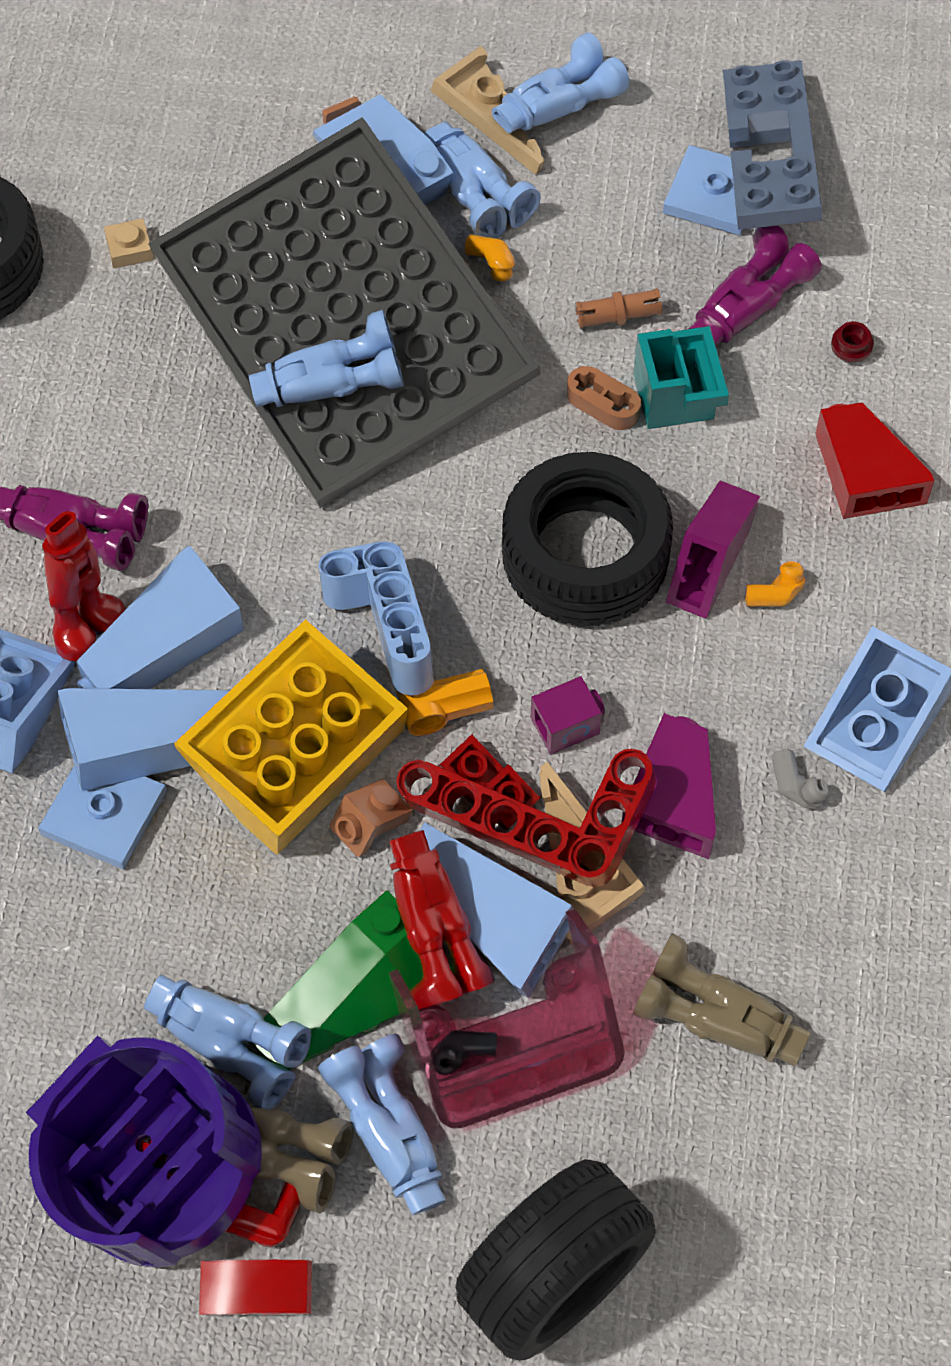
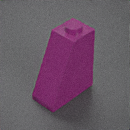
[665,480,761,619]
[621,713,716,859]

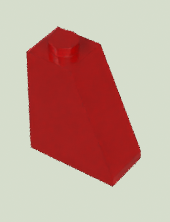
[815,402,934,519]

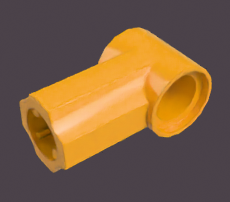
[396,669,494,736]

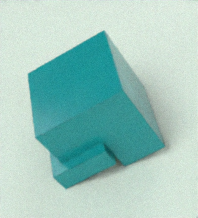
[633,326,729,429]

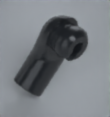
[429,1030,497,1076]

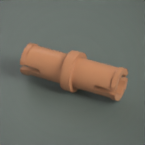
[575,288,662,329]

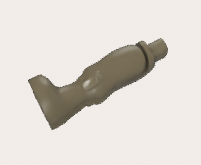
[633,933,811,1067]
[250,1106,354,1214]

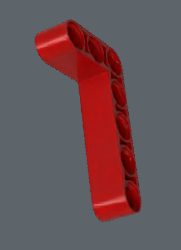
[396,748,656,888]

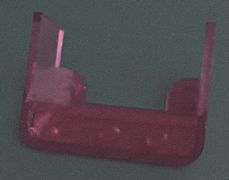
[389,909,625,1128]

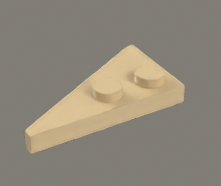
[430,46,545,175]
[539,762,646,946]

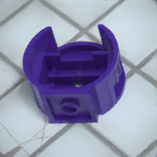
[26,1035,262,1268]

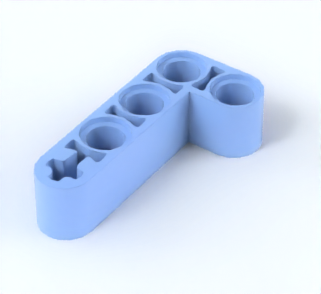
[318,541,434,695]

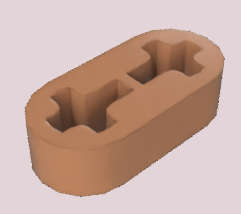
[567,366,641,430]

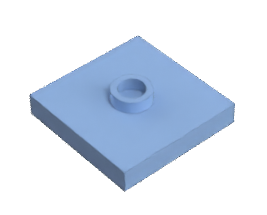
[663,145,743,235]
[38,766,167,870]

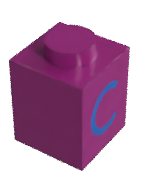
[530,676,605,755]

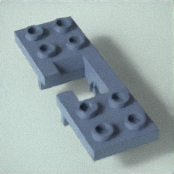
[723,60,822,230]

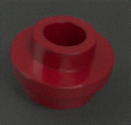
[831,321,874,362]

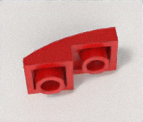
[438,734,540,830]
[199,1260,312,1316]

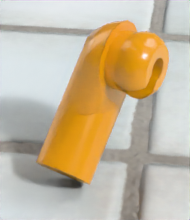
[465,234,515,281]
[745,561,806,607]

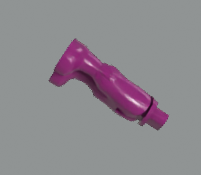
[688,225,822,347]
[0,485,149,571]

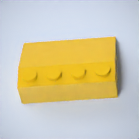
[174,619,408,855]

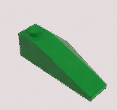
[250,890,453,1069]

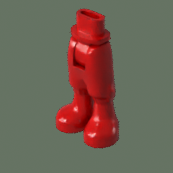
[42,511,126,661]
[389,830,495,1010]

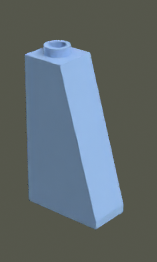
[76,546,244,689]
[58,688,230,791]
[413,822,578,999]

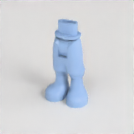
[492,33,629,133]
[424,122,541,238]
[249,310,404,407]
[144,975,311,1110]
[318,1033,446,1216]

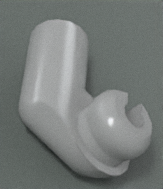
[772,749,829,808]

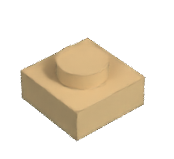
[104,218,154,268]

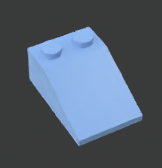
[313,95,453,206]
[803,626,951,792]
[0,629,76,773]

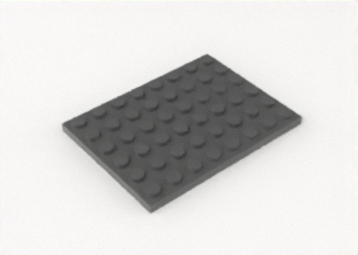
[148,117,541,508]

